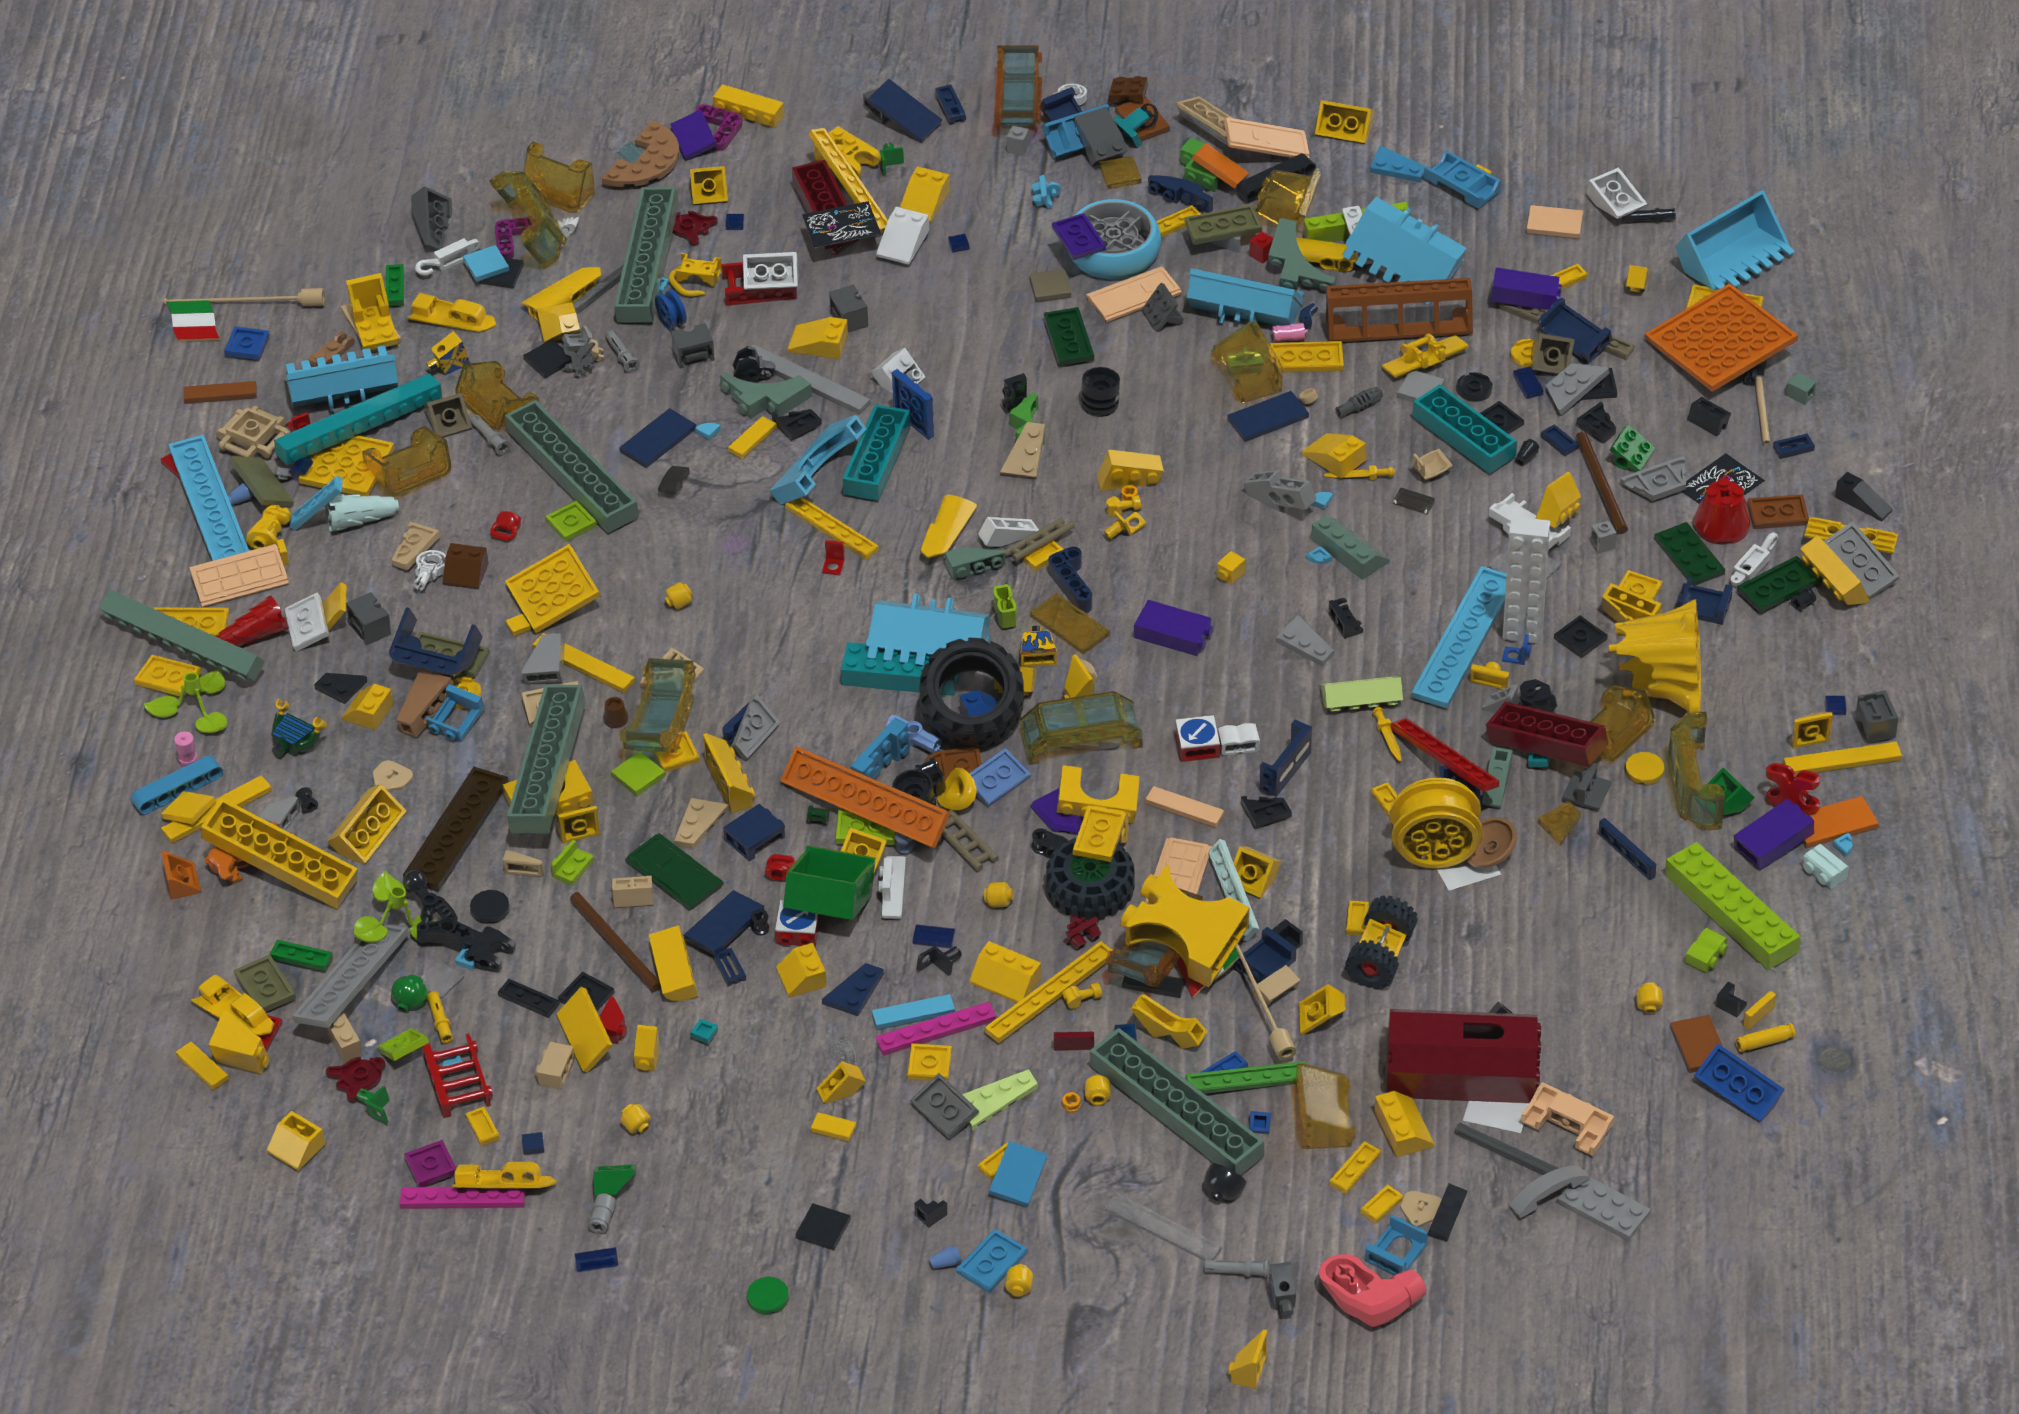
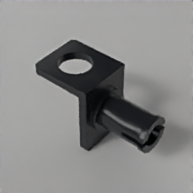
[1744,359,1767,385]
[916,946,962,976]

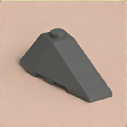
[411,186,452,251]

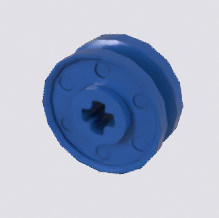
[655,289,687,330]

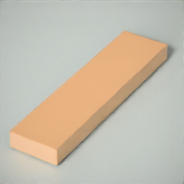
[1145,786,1224,828]

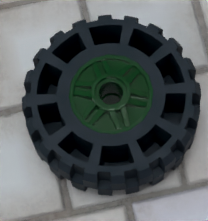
[1046,838,1135,920]

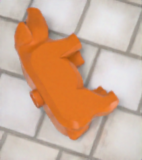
[205,822,295,884]

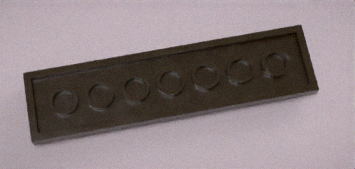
[403,767,509,891]

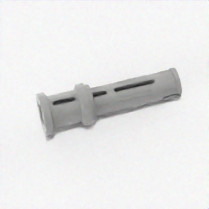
[605,330,640,373]
[470,414,511,455]
[1205,1258,1269,1278]

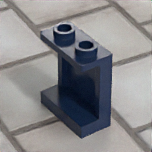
[1040,87,1082,122]
[1676,577,1733,625]
[723,804,785,862]
[1234,927,1296,983]

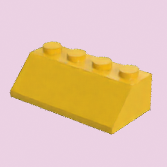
[1800,535,1870,605]
[703,733,755,813]
[327,784,406,864]

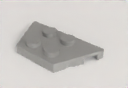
[1546,364,1609,415]
[1620,456,1686,501]

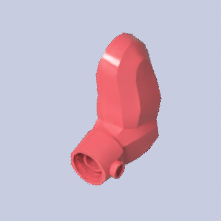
[1318,1254,1426,1327]

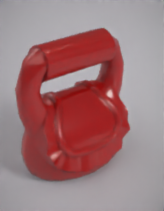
[490,511,521,542]
[765,854,795,881]

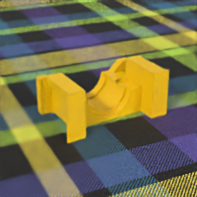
[676,253,722,286]

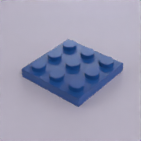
[892,369,934,440]

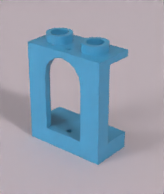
[425,684,485,742]
[1365,1215,1428,1276]

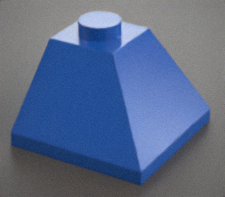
[959,690,998,716]

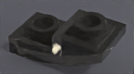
[658,466,690,495]

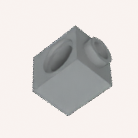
[1591,521,1617,553]

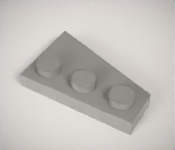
[1276,615,1334,667]
[731,694,780,760]

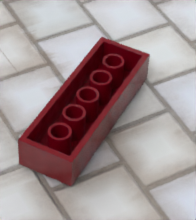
[792,159,859,249]
[1486,701,1609,767]

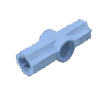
[886,714,942,753]

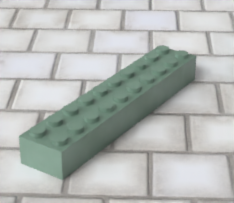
[614,187,679,323]
[505,400,639,533]
[507,685,586,834]
[1090,1028,1265,1175]

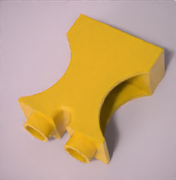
[1120,865,1250,987]

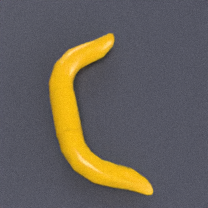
[668,265,705,297]

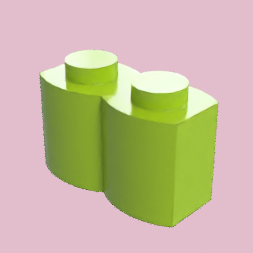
[993,584,1017,628]
[1685,928,1728,973]

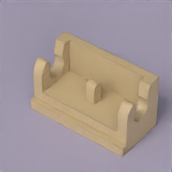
[612,876,654,908]
[1254,965,1300,1006]

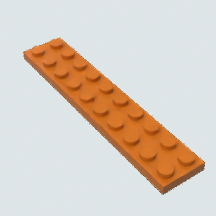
[780,746,951,848]

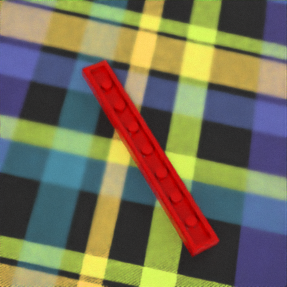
[1391,718,1499,792]

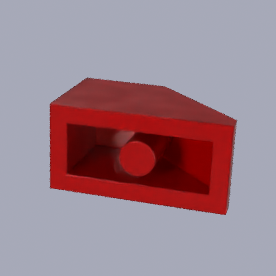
[1249,231,1274,264]
[599,996,627,1045]

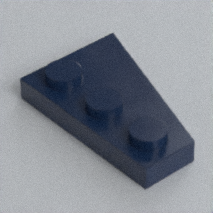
[822,963,884,1016]

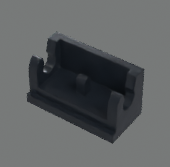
[1687,397,1731,436]
[1328,598,1363,639]

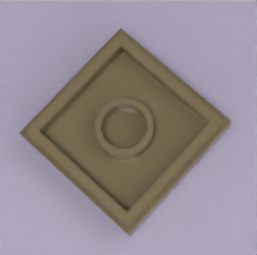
[1030,269,1071,302]

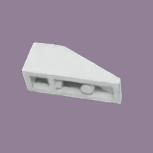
[978,517,1039,547]

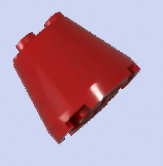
[1694,478,1750,544]

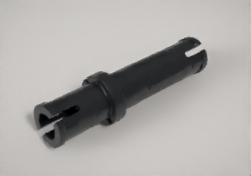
[1621,208,1676,223]

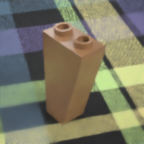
[396,670,453,737]

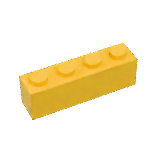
[713,84,784,128]

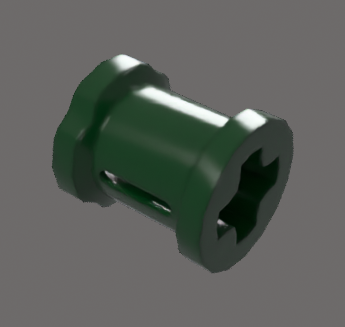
[807,805,830,824]

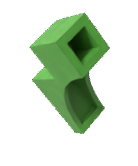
[1180,138,1218,192]
[1009,392,1045,446]

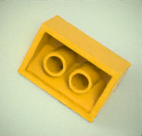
[1315,100,1375,143]
[1535,471,1581,528]
[969,941,1042,1003]
[1374,1091,1435,1157]

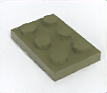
[234,954,296,1012]

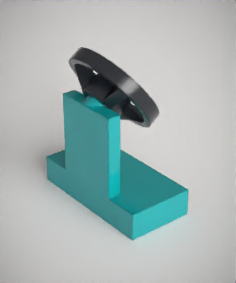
[1113,103,1158,148]

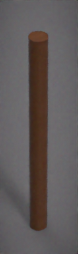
[1576,431,1628,534]
[570,892,661,992]

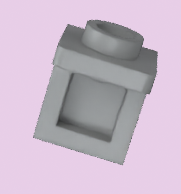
[562,326,592,351]

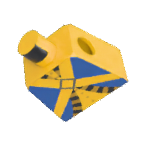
[426,331,471,375]

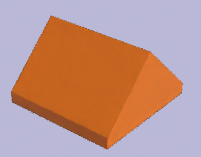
[161,851,201,899]

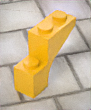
[1131,995,1207,1049]

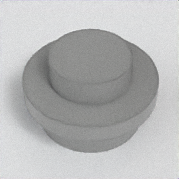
[274,467,292,480]

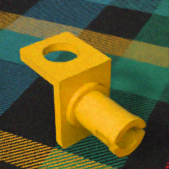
[1103,511,1146,540]

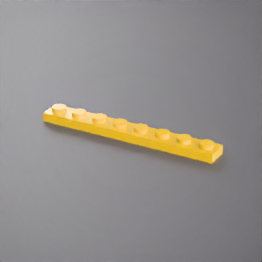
[808,128,888,233]
[985,941,1115,1043]

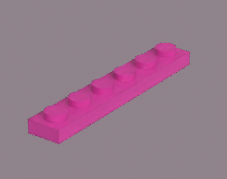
[876,1002,996,1056]
[400,1187,526,1209]

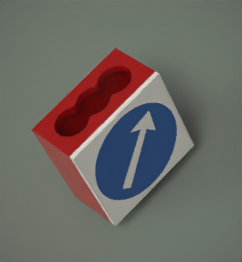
[1176,715,1220,762]
[775,900,821,947]

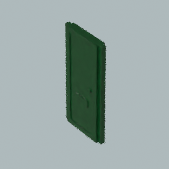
[625,833,724,910]

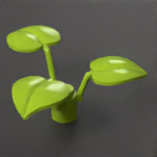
[143,668,227,733]
[354,871,435,943]

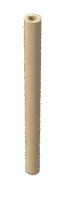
[1755,377,1770,445]

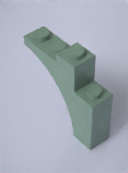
[1268,218,1336,291]
[720,372,812,419]

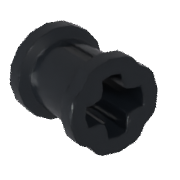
[1791,587,1816,611]
[295,787,318,813]
[751,909,770,936]

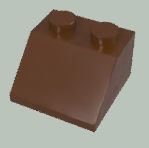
[442,543,489,590]

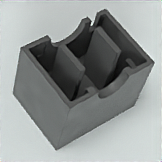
[829,284,868,332]
[671,323,715,368]
[346,592,391,645]
[1856,690,1898,743]

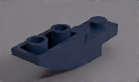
[1148,175,1213,213]

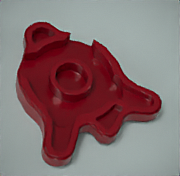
[672,211,718,246]
[326,1057,386,1102]

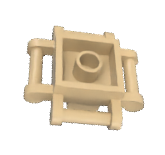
[215,406,290,458]

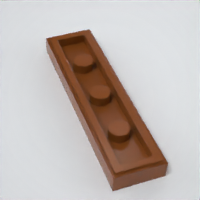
[183,381,257,404]

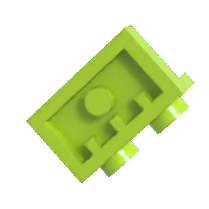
[551,840,594,886]

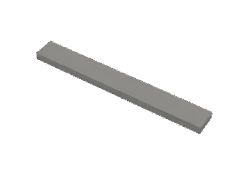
[743,344,871,414]

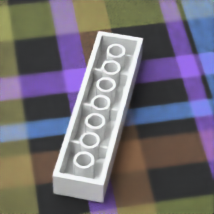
[1502,517,1550,644]

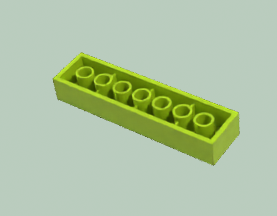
[1665,842,1801,970]

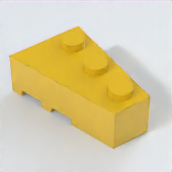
[1097,450,1164,491]
[1602,583,1662,622]

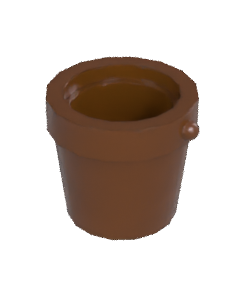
[603,697,628,728]

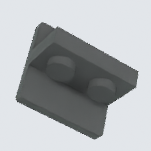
[1142,283,1184,331]
[1562,762,1611,810]

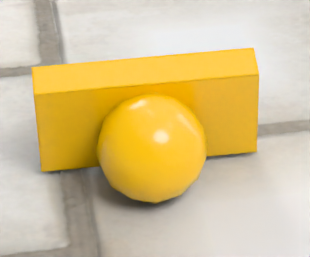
[1470,661,1509,689]

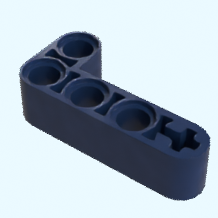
[1048,546,1093,613]

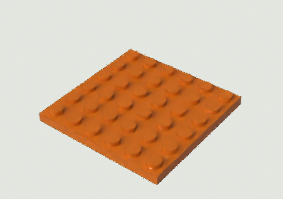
[1644,283,1798,392]

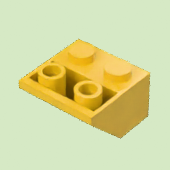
[267,1111,325,1171]

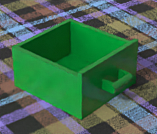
[783,845,876,920]

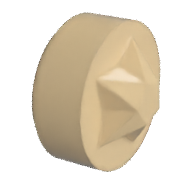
[1299,388,1318,404]

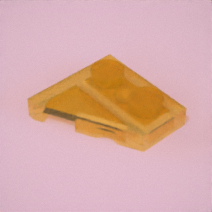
[1538,801,1581,846]

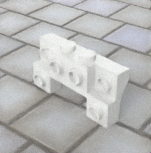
[1489,493,1571,550]

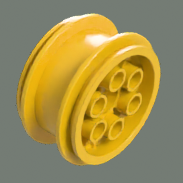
[1390,778,1483,868]

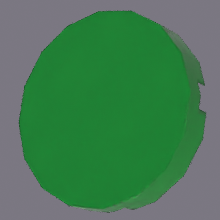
[747,1276,789,1315]

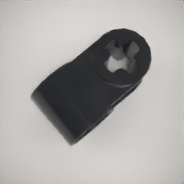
[915,757,946,795]
[1032,828,1069,858]

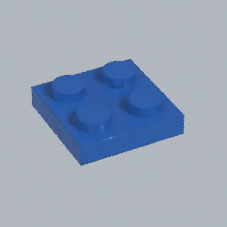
[224,326,270,360]

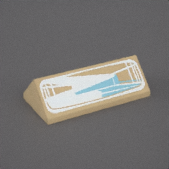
[1176,96,1233,149]

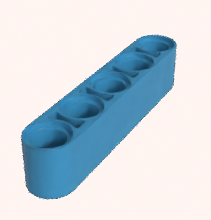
[131,756,223,814]

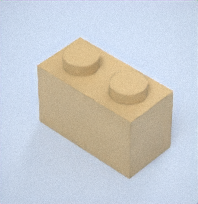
[327,1013,363,1063]
[535,1042,575,1090]

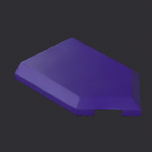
[1030,788,1084,835]

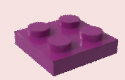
[404,1140,456,1187]

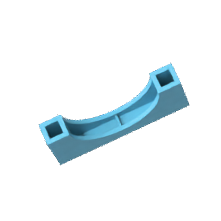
[769,415,867,505]

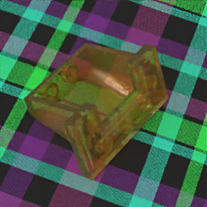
[1255,168,1322,227]

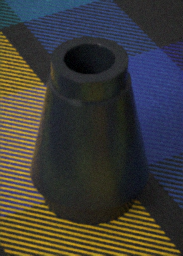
[1515,439,1539,466]

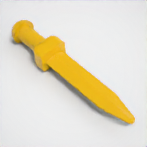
[1324,465,1395,480]
[1373,707,1402,761]

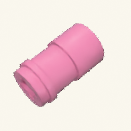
[1272,323,1308,343]
[174,731,197,767]

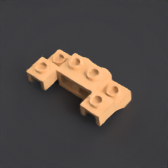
[1521,1082,1614,1156]

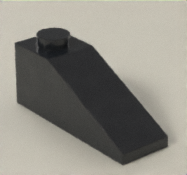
[1835,472,1892,522]

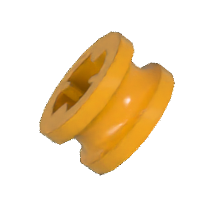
[1121,485,1138,501]
[1062,1092,1081,1113]

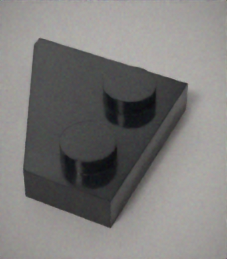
[1576,402,1616,442]
[772,409,822,440]
[314,673,367,704]
[1241,796,1292,828]

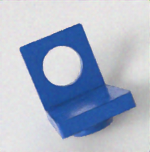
[1502,634,1532,665]

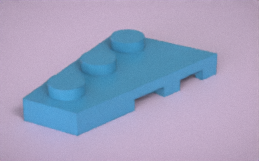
[1370,145,1425,183]

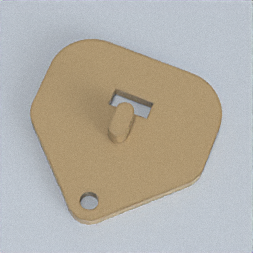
[373,760,413,791]
[1401,1191,1442,1227]

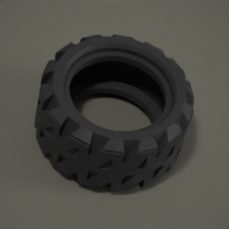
[919,637,1024,748]

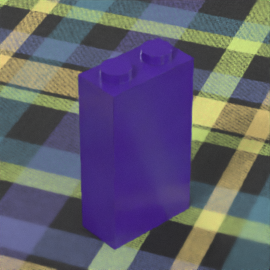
[1490,267,1562,310]
[1134,600,1213,656]
[1734,799,1814,870]

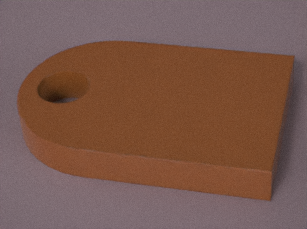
[924,747,982,780]

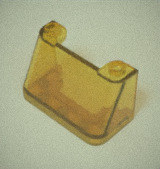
[521,141,595,213]
[1211,321,1283,403]
[455,361,539,430]
[362,426,451,496]
[1590,685,1655,761]
[1296,1063,1355,1149]

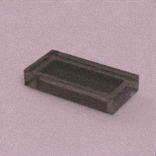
[1393,488,1435,515]

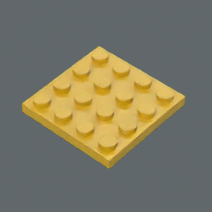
[299,435,395,496]
[505,543,601,633]

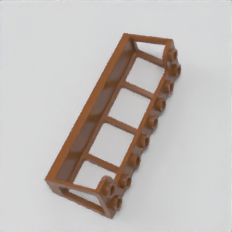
[1326,278,1473,342]

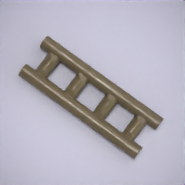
[1004,517,1075,562]
[942,810,999,871]

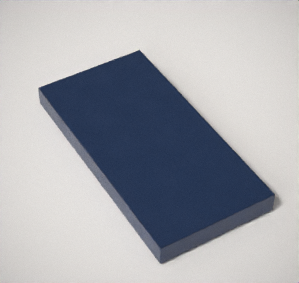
[867,79,942,143]
[1227,391,1309,442]
[619,408,696,468]
[684,890,764,956]

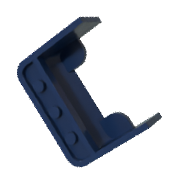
[389,607,483,677]

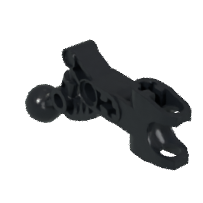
[403,870,516,972]

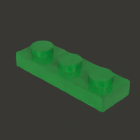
[386,264,404,306]
[269,940,333,972]

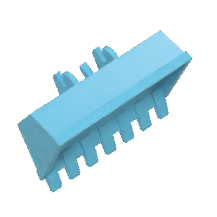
[1675,189,1795,291]
[1343,197,1467,305]
[1187,268,1305,331]
[284,346,399,412]
[866,593,991,672]

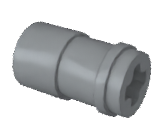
[589,1194,616,1234]

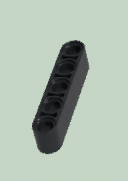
[1236,153,1316,203]

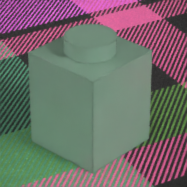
[1786,373,1816,405]

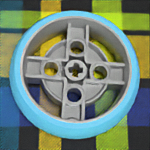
[1069,199,1161,280]

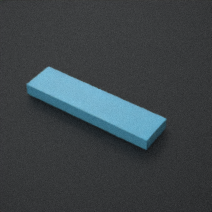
[290,476,343,531]
[872,994,955,1030]

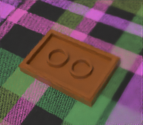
[1115,96,1170,141]
[1747,494,1809,529]
[1670,1015,1723,1073]

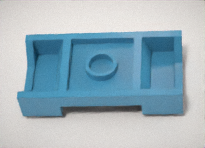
[1042,104,1109,159]
[1424,150,1501,209]
[850,718,910,780]

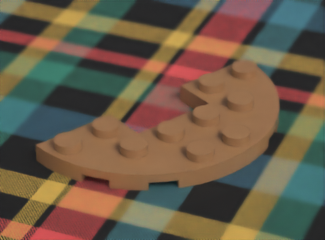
[602,120,679,187]

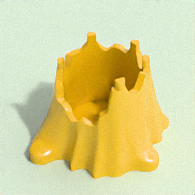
[1609,600,1701,717]

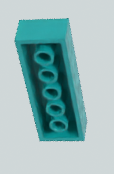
[1413,384,1517,474]
[843,404,911,501]
[841,642,959,696]

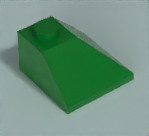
[1696,767,1755,816]
[593,1164,637,1196]

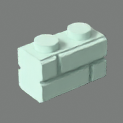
[1803,844,1849,889]

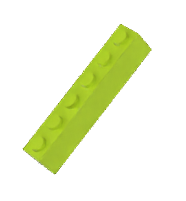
[1303,202,1411,242]

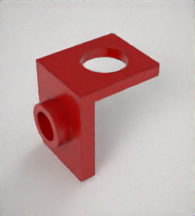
[286,412,311,432]
[822,540,845,576]

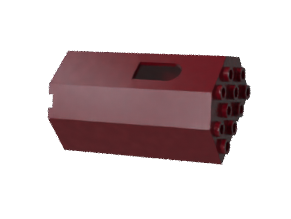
[1387,1009,1541,1103]

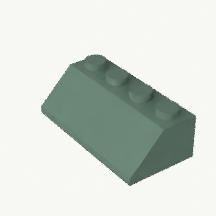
[1311,516,1390,580]

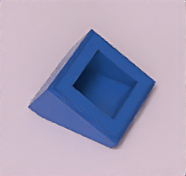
[1249,1111,1271,1133]

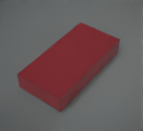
[1053,1031,1094,1051]

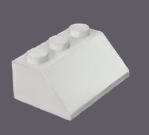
[743,252,799,290]

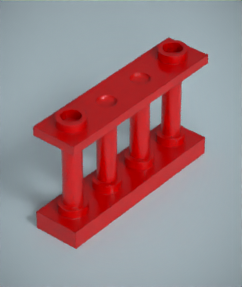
[721,262,797,306]
[422,1034,493,1118]

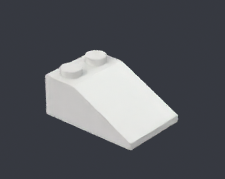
[1586,167,1647,219]
[876,207,929,265]

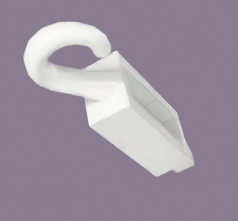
[415,238,481,275]
[1731,532,1778,587]

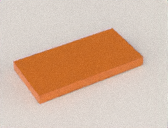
[1803,796,1879,848]

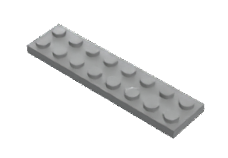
[292,924,409,1028]

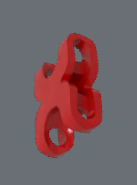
[1765,763,1820,814]

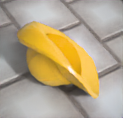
[937,768,977,810]

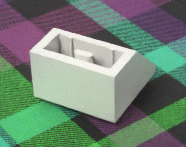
[871,348,925,393]

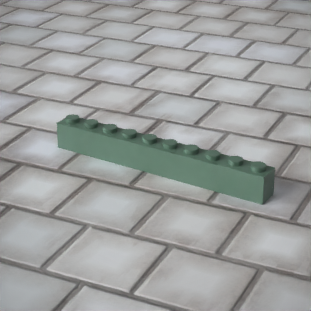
[99,589,265,681]

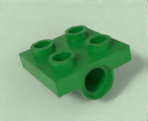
[1609,424,1655,472]

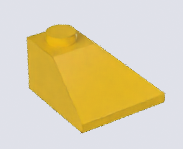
[690,166,728,204]
[537,302,580,343]
[1063,654,1094,712]
[1791,712,1833,749]
[555,806,600,844]
[1299,984,1346,1035]
[1228,1329,1267,1389]

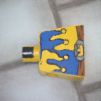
[1021,626,1057,667]

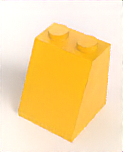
[208,1010,269,1075]

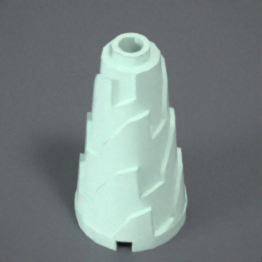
[325,494,399,532]

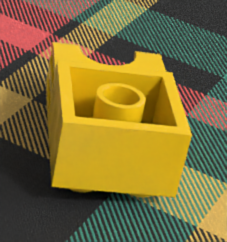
[814,126,881,177]

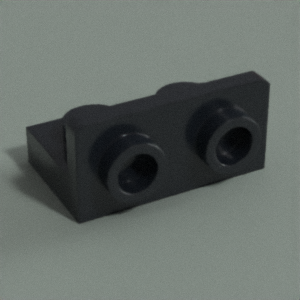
[1002,373,1027,413]

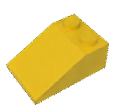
[900,166,950,223]
[787,317,848,359]
[1301,433,1367,478]

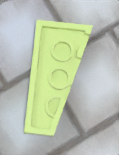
[962,1069,1038,1131]

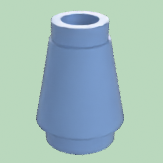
[227,483,254,506]
[929,1245,962,1269]

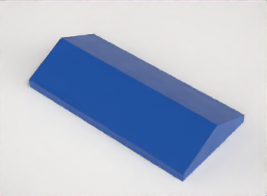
[1694,1043,1785,1122]

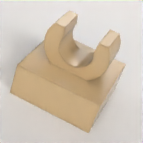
[584,339,604,362]

